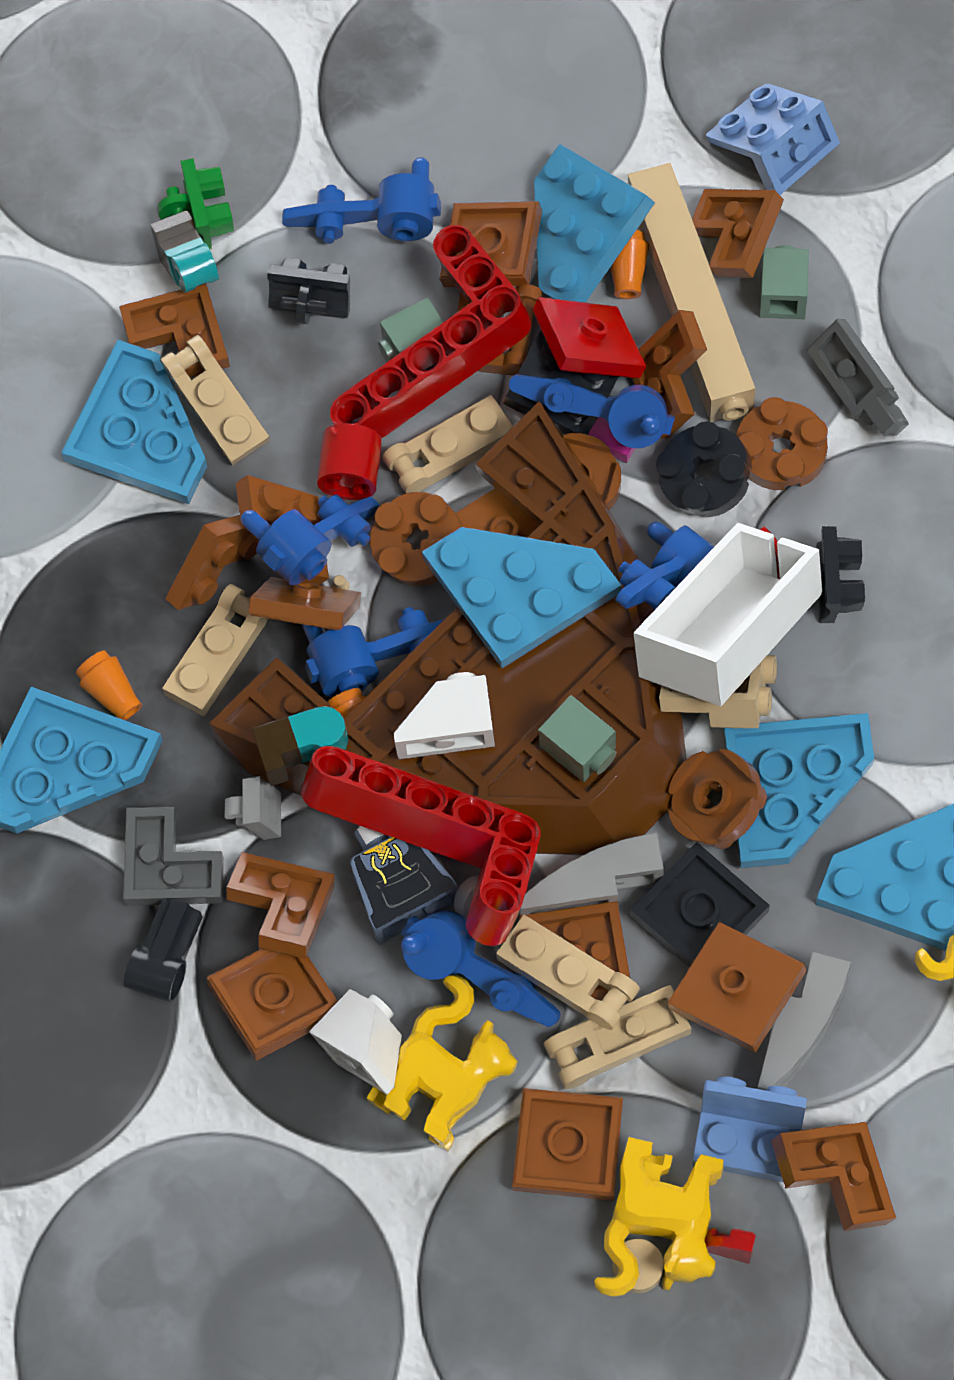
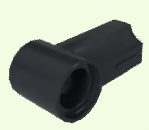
[124,898,203,1003]

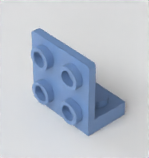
[706,84,840,195]
[692,1077,807,1182]

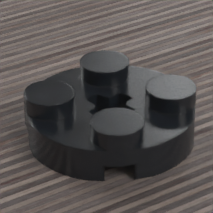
[656,421,752,517]

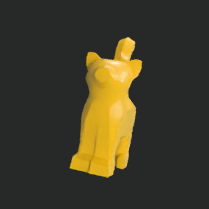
[367,975,518,1152]
[594,1137,724,1297]

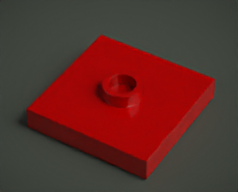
[533,297,646,378]

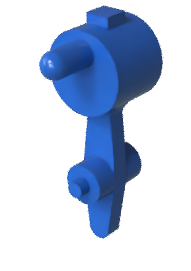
[282,157,441,244]
[509,374,675,449]
[241,494,381,585]
[615,521,715,609]
[302,607,445,697]
[401,911,561,1027]

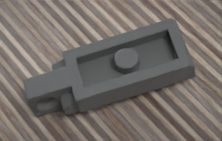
[807,319,909,436]

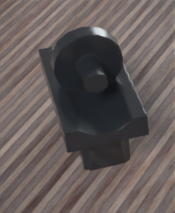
[267,257,350,325]
[816,526,865,623]

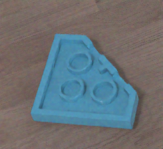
[534,144,655,303]
[61,340,207,505]
[422,527,621,668]
[0,687,163,834]
[724,713,874,868]
[816,804,954,951]

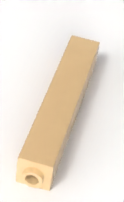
[628,162,755,422]

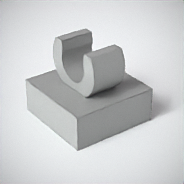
[225,776,281,840]

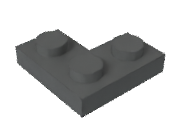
[123,807,224,906]

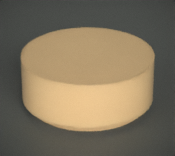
[612,1239,664,1294]

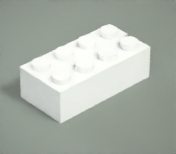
[634,523,822,706]

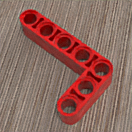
[330,225,531,438]
[301,746,541,946]

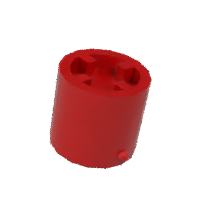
[317,423,382,500]

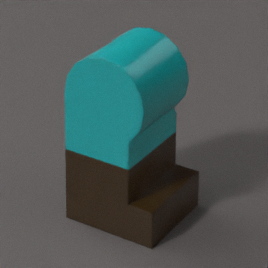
[150,210,219,293]
[252,706,348,786]

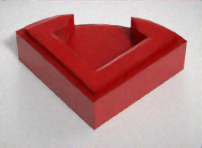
[705,1228,756,1264]

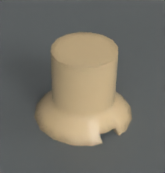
[331,575,350,590]

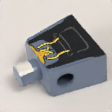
[349,826,458,945]

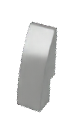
[520,832,664,915]
[757,952,851,1091]

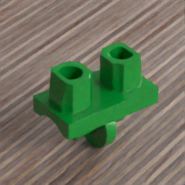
[157,158,234,249]

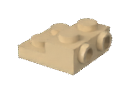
[659,655,777,728]

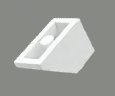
[394,672,495,759]
[309,989,402,1095]

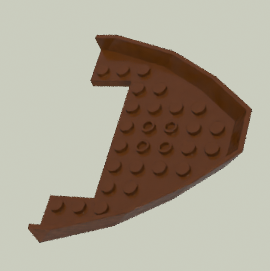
[209,401,687,855]

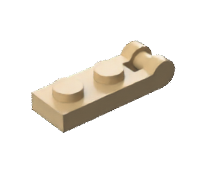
[160,334,270,466]
[382,395,513,493]
[162,584,269,717]
[496,915,640,1030]
[544,985,692,1089]

